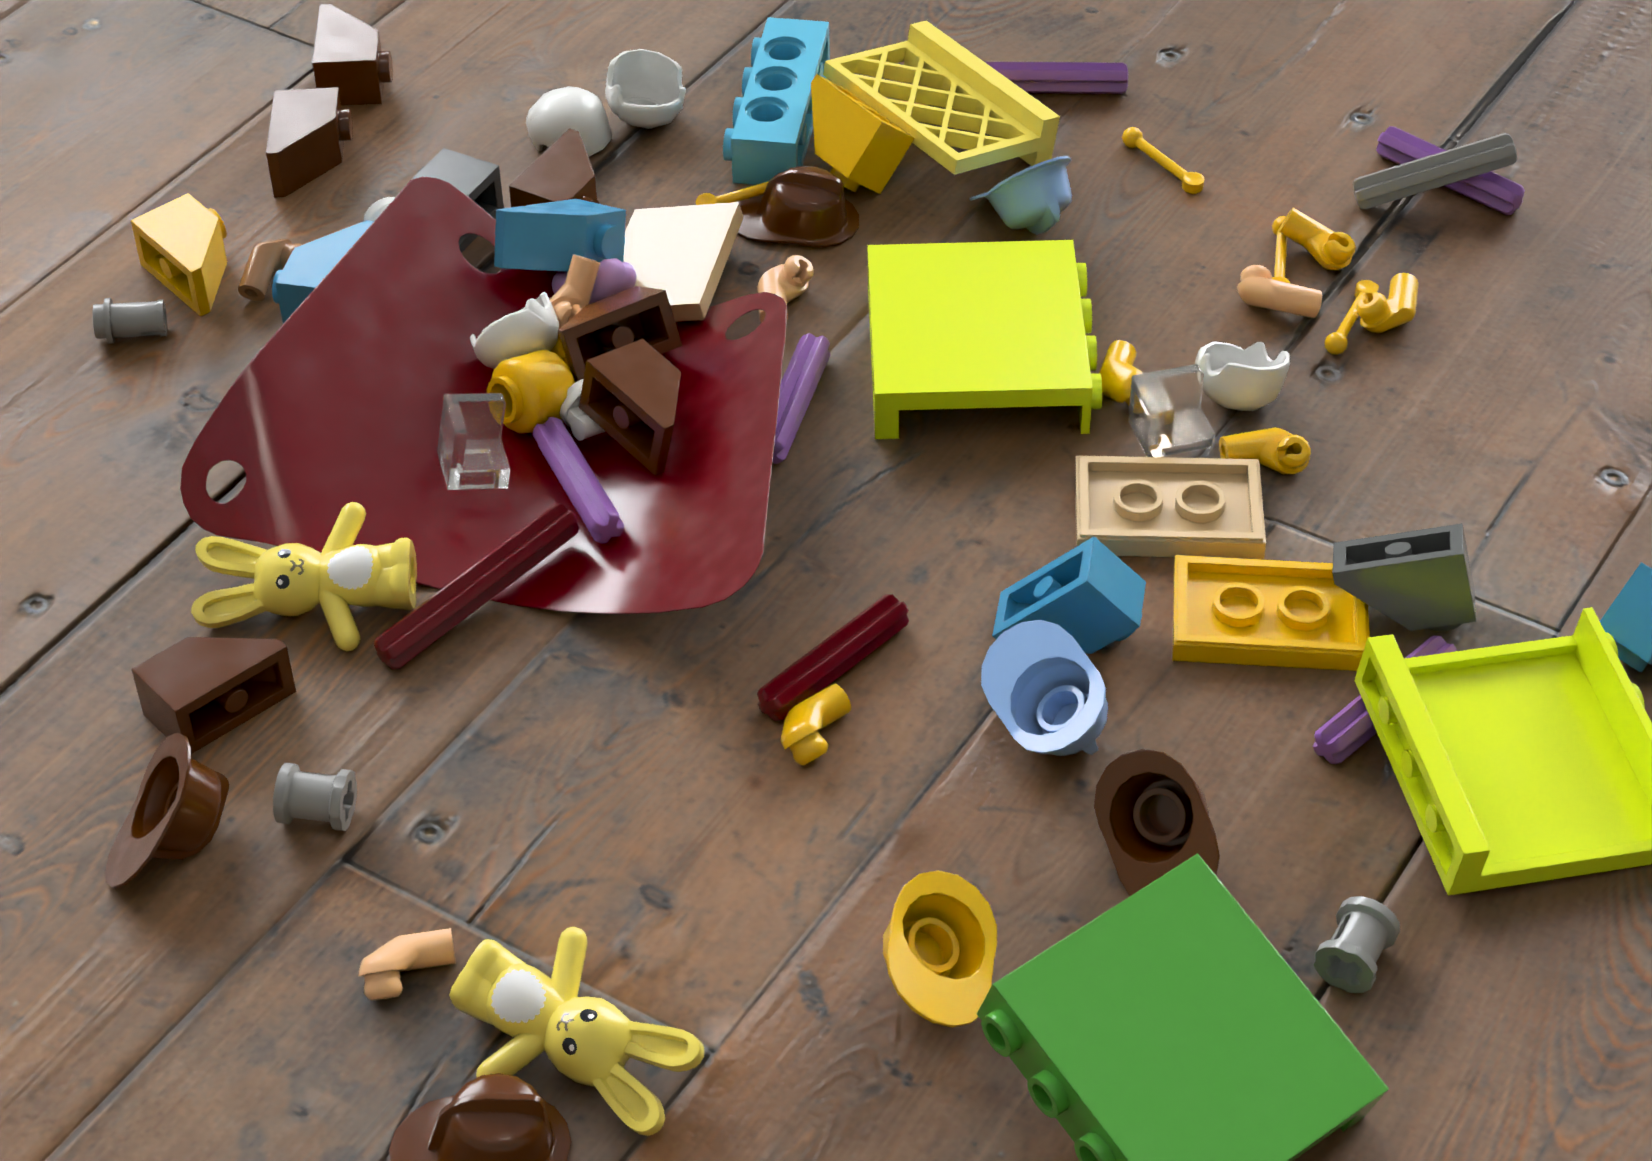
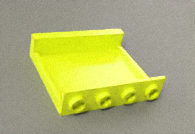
[867,240,1102,439]
[1354,607,1652,896]

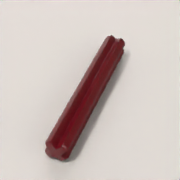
[373,504,579,670]

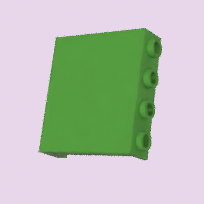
[977,853,1389,1161]

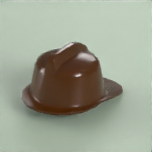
[738,166,859,247]
[105,733,229,889]
[1094,749,1220,896]
[389,1073,572,1161]

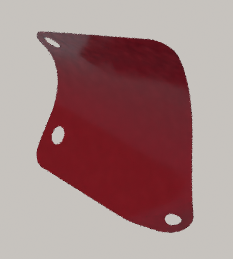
[180,176,787,614]

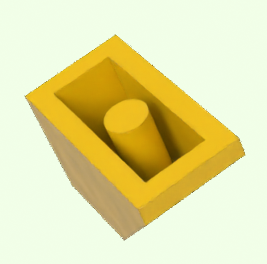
[811,74,915,194]
[131,193,227,317]

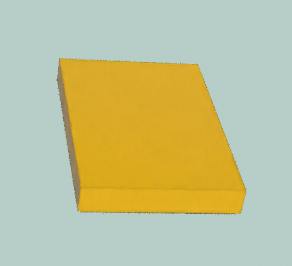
[1172,555,1370,671]

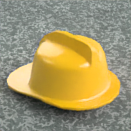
[883,870,997,1028]

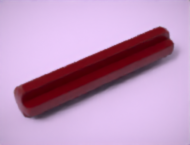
[757,594,909,721]

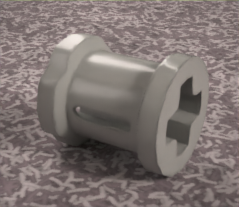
[273,762,357,831]
[1314,896,1400,993]

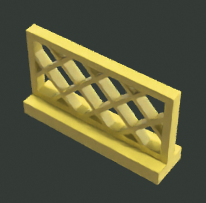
[823,21,1060,175]

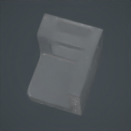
[1128,364,1215,457]
[437,393,510,490]

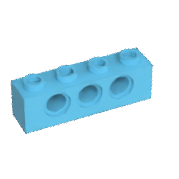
[723,17,830,185]

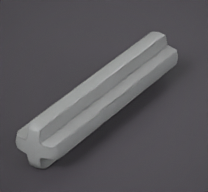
[1353,133,1517,210]

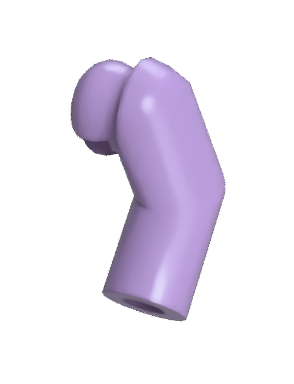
[552,258,636,304]

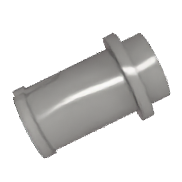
[92,298,167,344]

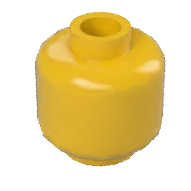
[487,350,575,434]

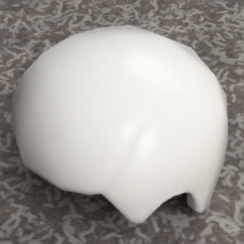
[605,49,686,129]
[526,86,612,157]
[470,292,559,369]
[1195,342,1290,411]

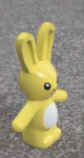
[191,502,417,651]
[449,927,705,1136]

